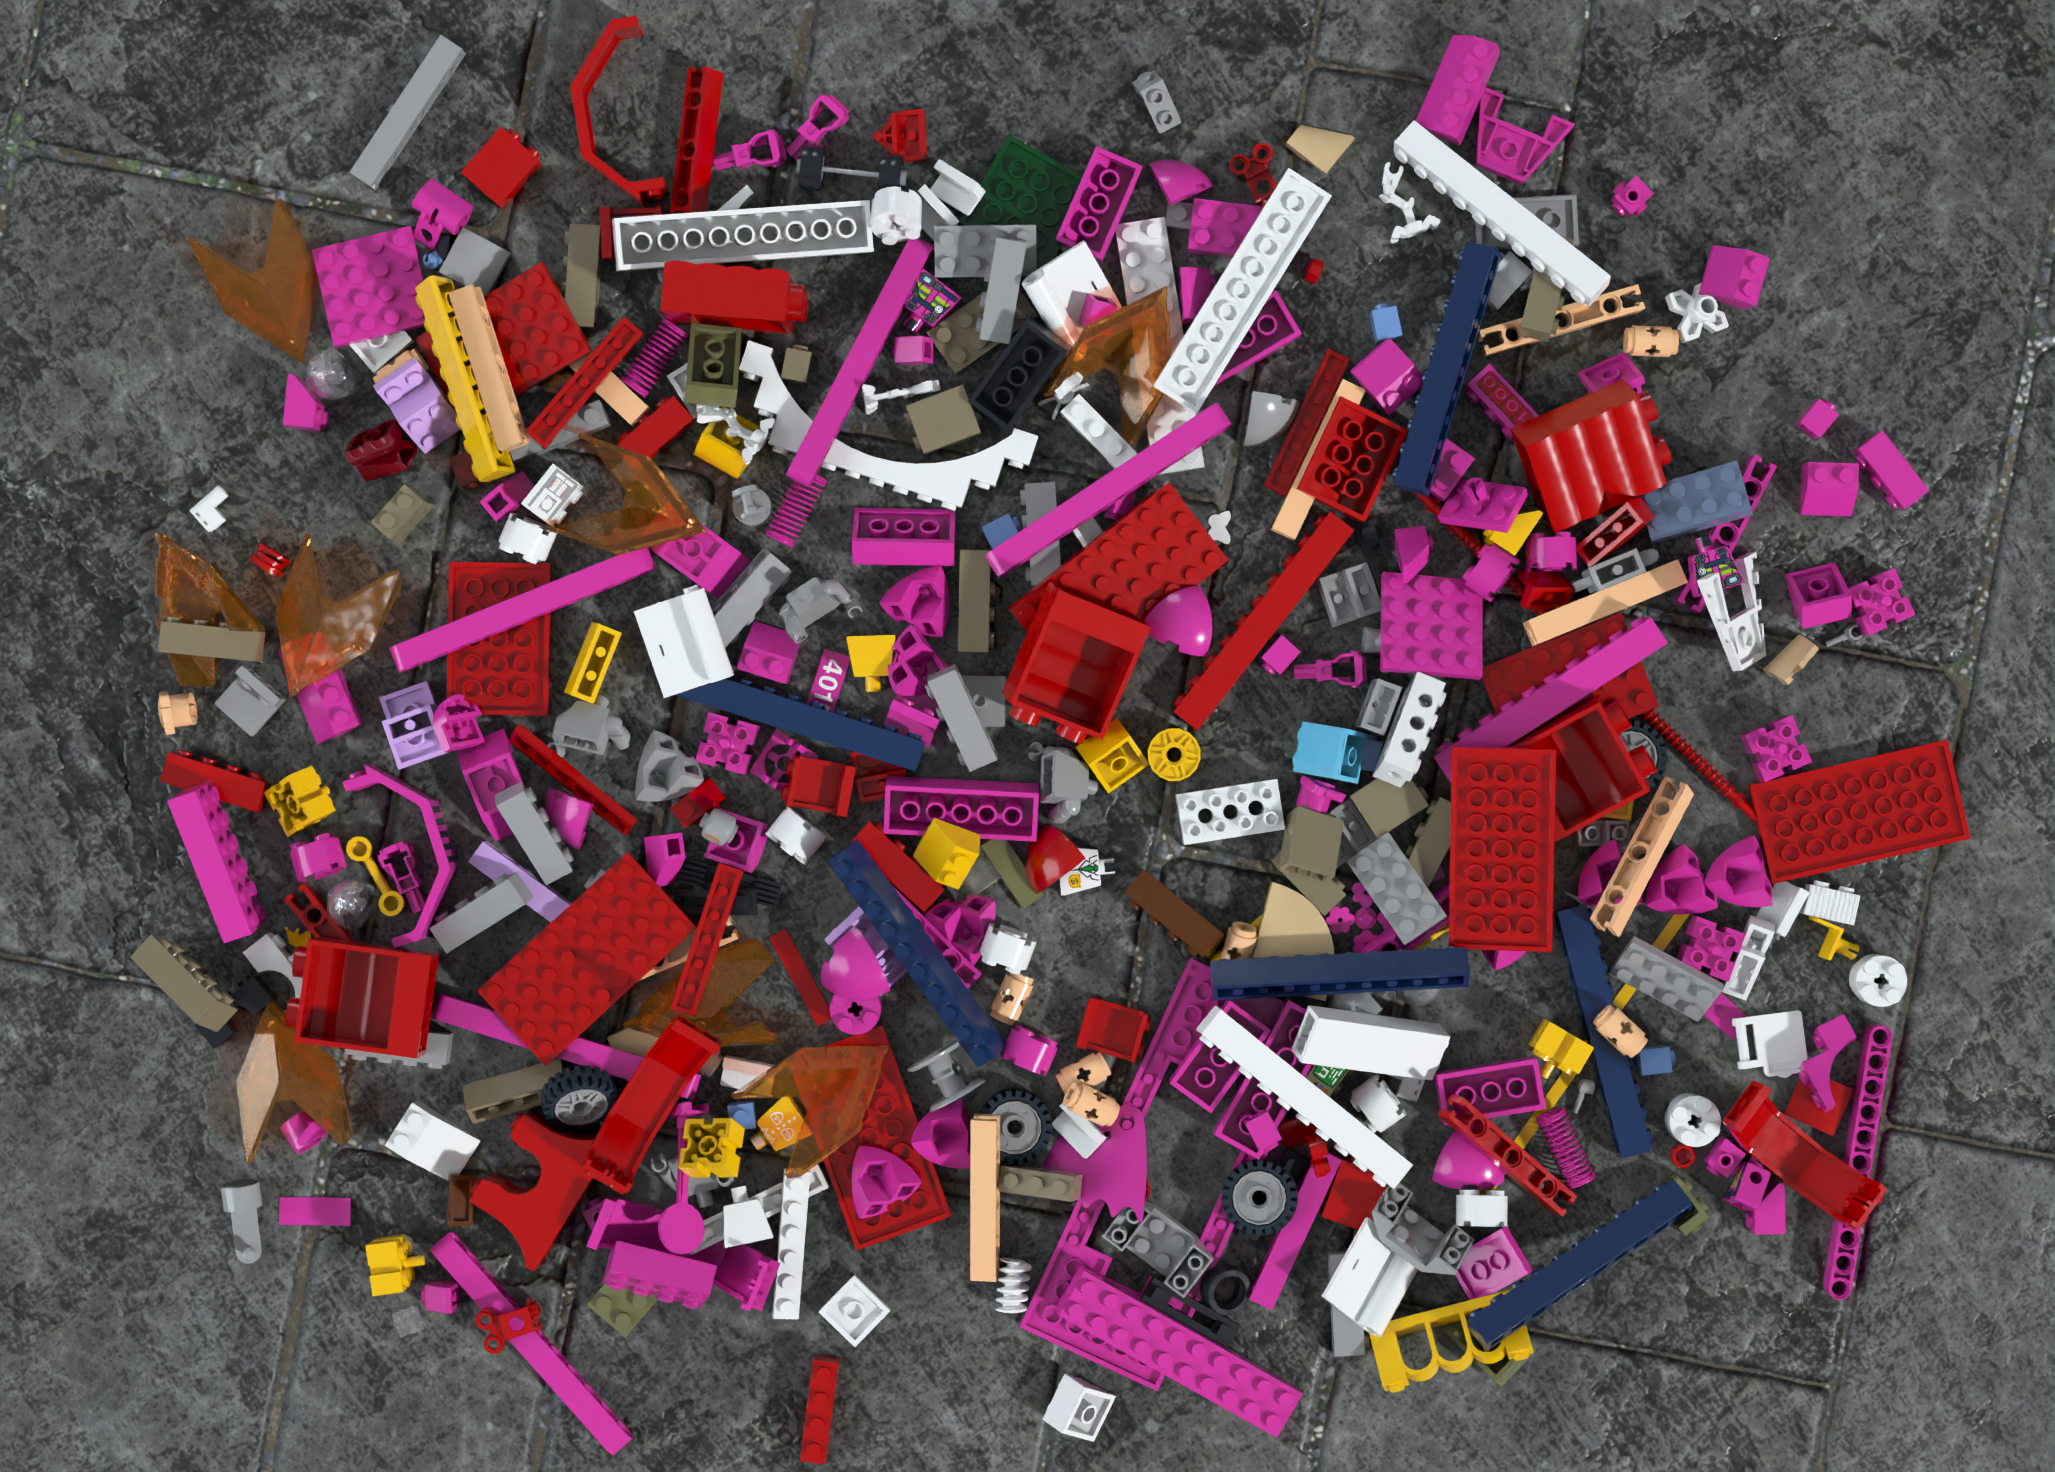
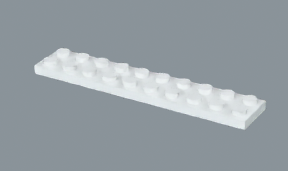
[1152,168,1332,414]
[1115,217,1204,475]

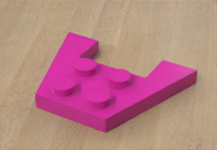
[1475,87,1575,185]

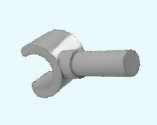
[1825,625,1863,647]
[1572,1079,1595,1113]

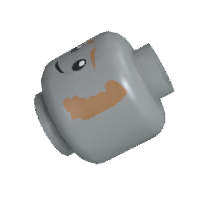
[699,808,739,846]

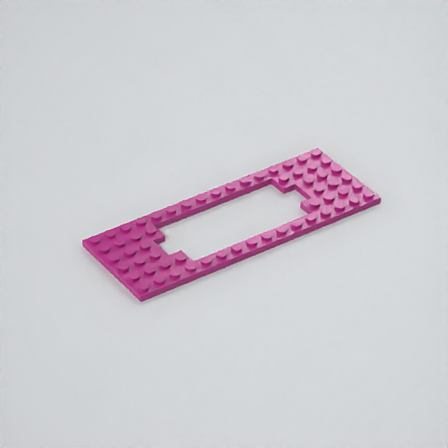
[1019,958,1288,1391]

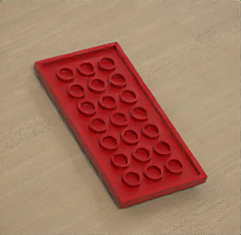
[1008,481,1228,632]
[1748,739,1971,884]
[1449,746,1556,952]
[477,852,697,1066]
[787,1024,952,1251]

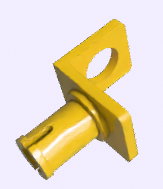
[1809,916,1859,961]

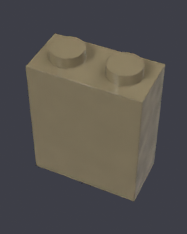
[903,385,981,456]
[370,484,434,543]
[1348,775,1429,839]
[1278,806,1344,884]

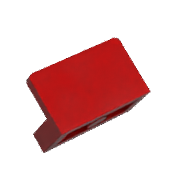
[1517,571,1575,609]

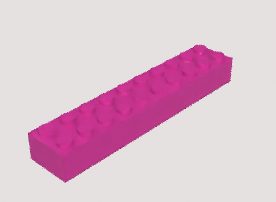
[1055,1265,1303,1438]

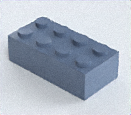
[1639,461,1753,544]

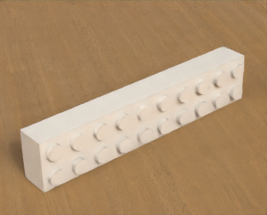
[612,200,874,271]

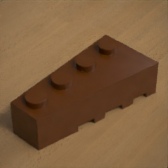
[1125,869,1226,961]

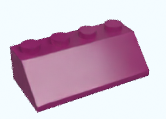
[1416,35,1500,146]
[1055,146,1143,264]
[852,508,956,566]
[278,631,365,745]

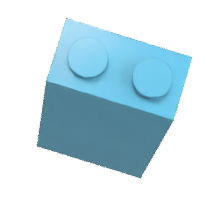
[1292,721,1368,784]

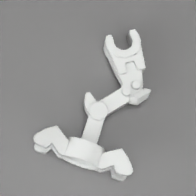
[1379,162,1440,244]
[1037,368,1090,420]
[861,380,941,415]
[696,404,775,464]

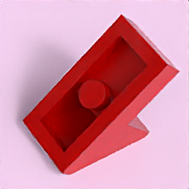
[670,778,726,828]

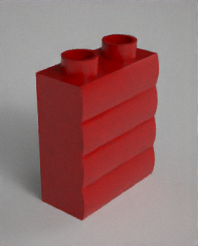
[661,261,808,334]
[1510,380,1672,532]
[1002,582,1151,744]
[1507,695,1657,843]
[285,937,439,1058]

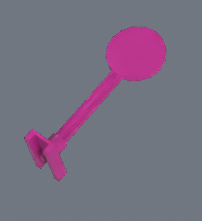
[658,1102,709,1255]

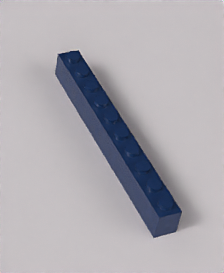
[1393,242,1502,496]
[675,678,926,772]
[827,838,1006,1068]
[1553,903,1653,1159]
[1210,946,1470,1001]
[1467,1180,1693,1351]

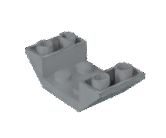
[1371,1183,1475,1275]
[1102,1201,1214,1298]

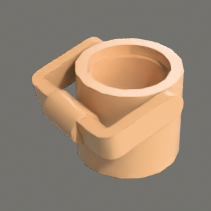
[158,691,197,735]

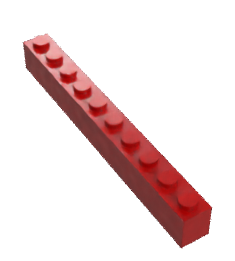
[1172,511,1354,731]

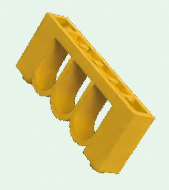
[1369,1290,1534,1393]

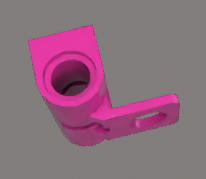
[411,178,474,249]

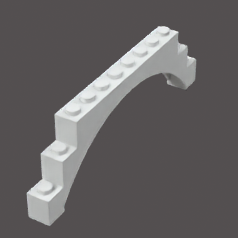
[739,340,1038,511]

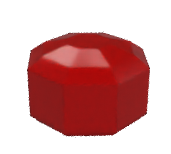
[1304,258,1325,285]
[1669,1143,1696,1169]

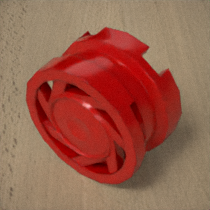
[250,542,291,578]

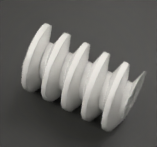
[995,1258,1032,1313]

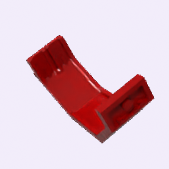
[570,15,670,208]
[579,1014,722,1195]
[1722,1080,1888,1231]

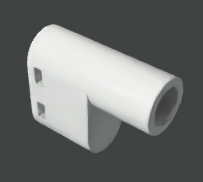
[190,485,229,532]
[1385,1074,1425,1102]

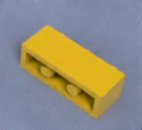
[564,622,622,704]

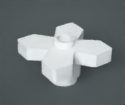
[1665,283,1729,343]

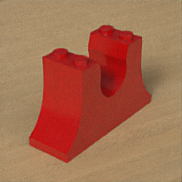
[469,1109,597,1272]

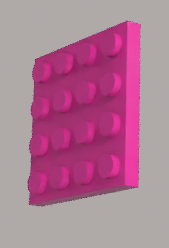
[312,226,425,348]
[1380,572,1483,680]

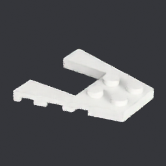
[1697,552,1766,671]

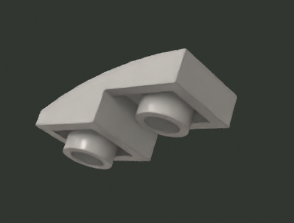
[1574,821,1630,846]

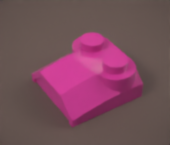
[703,808,768,873]

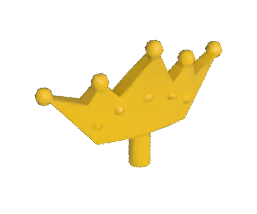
[285,927,311,954]

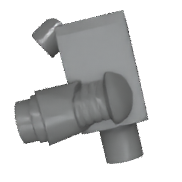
[779,577,862,643]
[547,695,631,757]
[1028,742,1098,823]
[650,1153,734,1208]

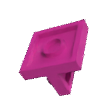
[1578,352,1645,394]
[882,693,941,748]

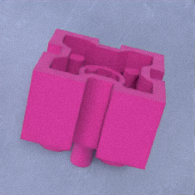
[1848,568,1916,636]
[695,712,760,775]
[1739,715,1812,782]
[1676,915,1746,982]

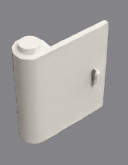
[1022,240,1126,360]
[634,584,734,698]
[1322,1217,1418,1337]

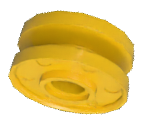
[1148,728,1200,781]

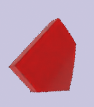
[872,109,927,162]

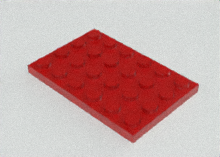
[415,262,593,409]
[447,562,552,716]
[1482,612,1659,732]

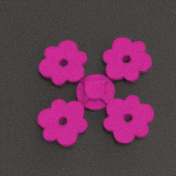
[1325,882,1391,953]

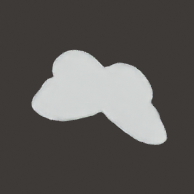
[1208,511,1231,544]

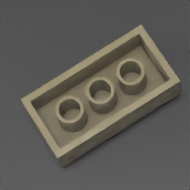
[130,934,238,1032]

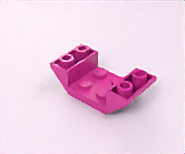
[640,501,751,599]
[457,728,525,841]

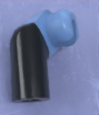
[423,235,452,269]

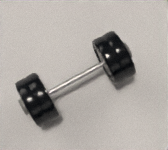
[796,144,907,191]

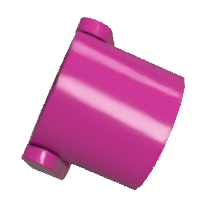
[1295,776,1346,814]
[280,1110,332,1155]

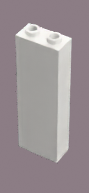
[1291,1005,1450,1080]

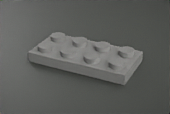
[934,224,1037,278]
[1347,832,1447,945]
[1609,936,1724,1022]

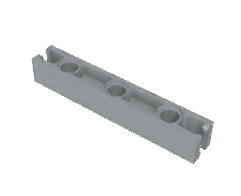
[350,35,466,190]

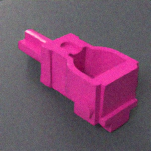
[786,94,850,160]
[713,129,788,171]
[1294,651,1367,688]
[377,841,425,914]

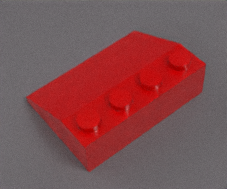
[1297,396,1408,522]

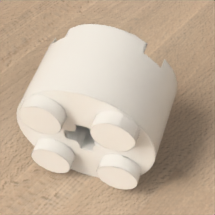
[870,186,922,245]
[498,512,558,564]
[765,807,826,865]
[979,923,1037,975]
[1849,954,1907,1007]
[1350,1073,1407,1133]
[1664,1093,1721,1147]
[1456,1190,1508,1227]

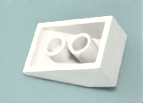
[385,1099,481,1181]

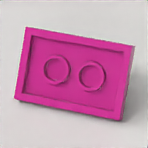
[1438,477,1528,533]
[1455,1226,1533,1300]

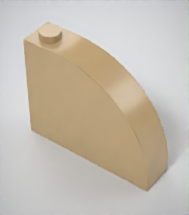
[1252,882,1334,1001]

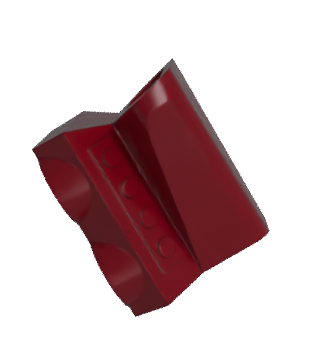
[345,419,417,482]

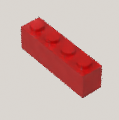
[160,749,271,812]
[850,821,945,912]
[800,1355,840,1464]

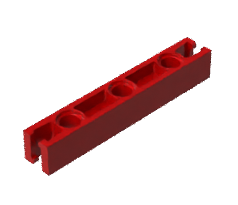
[670,67,724,214]
[284,882,357,942]
[1437,1094,1577,1217]

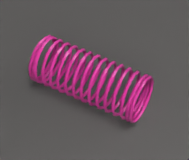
[620,318,690,398]
[764,475,827,548]
[1535,1107,1596,1189]

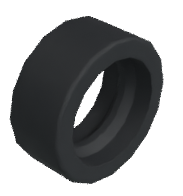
[1200,1264,1251,1316]

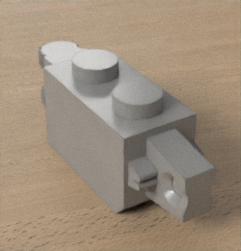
[1571,548,1660,593]

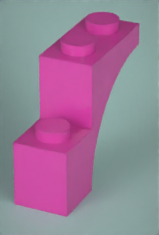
[1798,1014,1857,1113]

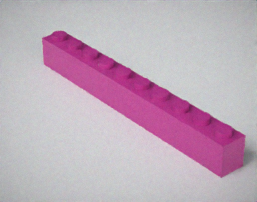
[1433,615,1668,783]

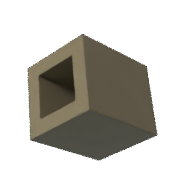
[781,345,813,385]

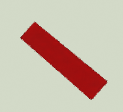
[770,929,832,1026]

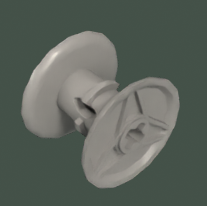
[907,1040,986,1112]

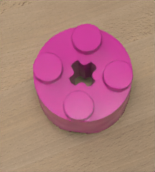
[1524,532,1577,572]
[1462,543,1520,602]
[289,833,348,883]
[830,995,882,1035]
[1000,1024,1058,1076]

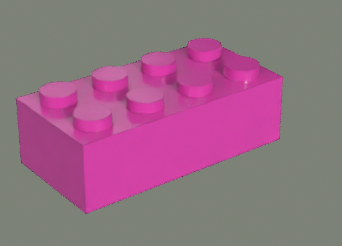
[1187,198,1264,259]
[1212,290,1302,389]
[1168,1000,1271,1113]
[1434,1056,1546,1126]
[602,1241,717,1309]

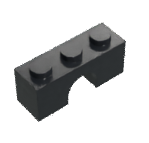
[195,975,278,1049]

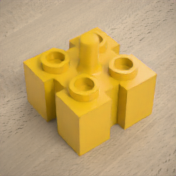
[264,766,336,837]
[1528,1018,1594,1079]
[678,1118,745,1178]
[365,1234,425,1296]

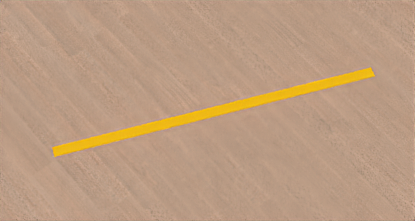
[1479,914,1690,1195]

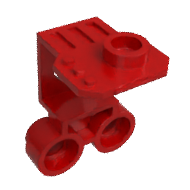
[1229,143,1277,207]
[1279,1118,1331,1178]
[475,1296,542,1354]

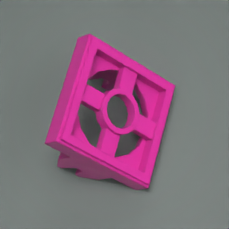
[749,729,819,792]

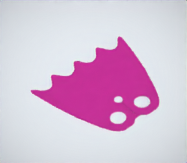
[1041,1097,1147,1223]

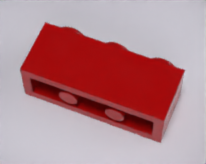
[616,395,696,470]
[1576,497,1656,568]

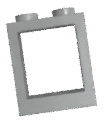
[1355,678,1402,736]

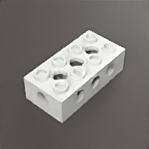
[1373,671,1447,788]
[1175,779,1285,845]

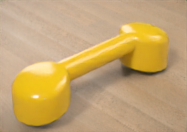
[346,836,406,916]

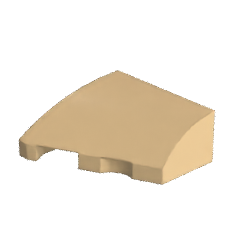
[1285,125,1355,175]
[1762,635,1819,685]

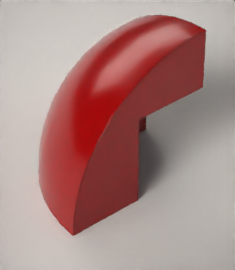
[1026,823,1086,894]

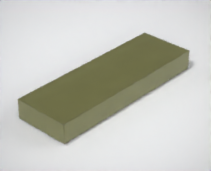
[981,839,1044,909]

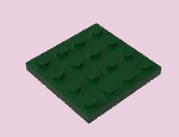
[959,134,1082,269]

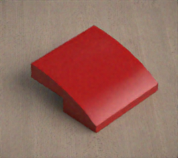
[850,751,907,803]
[1784,1079,1854,1136]

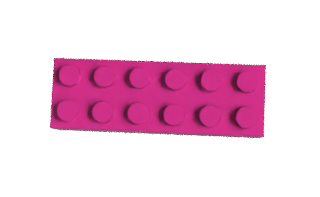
[884,776,1039,842]
[167,781,266,943]
[1212,998,1312,1160]

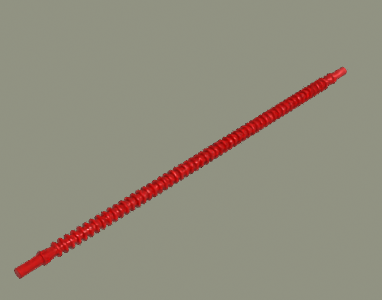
[1413,493,1757,824]

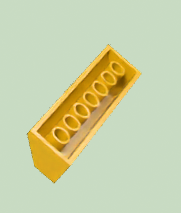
[415,275,516,482]

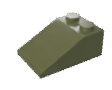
[684,323,742,408]
[1442,1318,1536,1387]

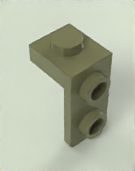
[1671,1174,1709,1235]

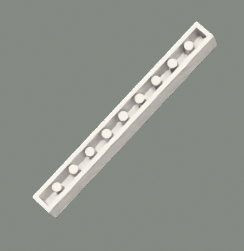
[1394,120,1611,307]
[1196,1006,1413,1189]

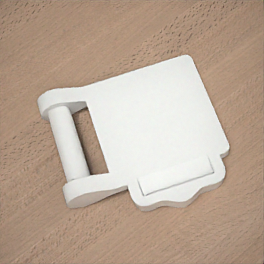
[1731,1010,1807,1078]

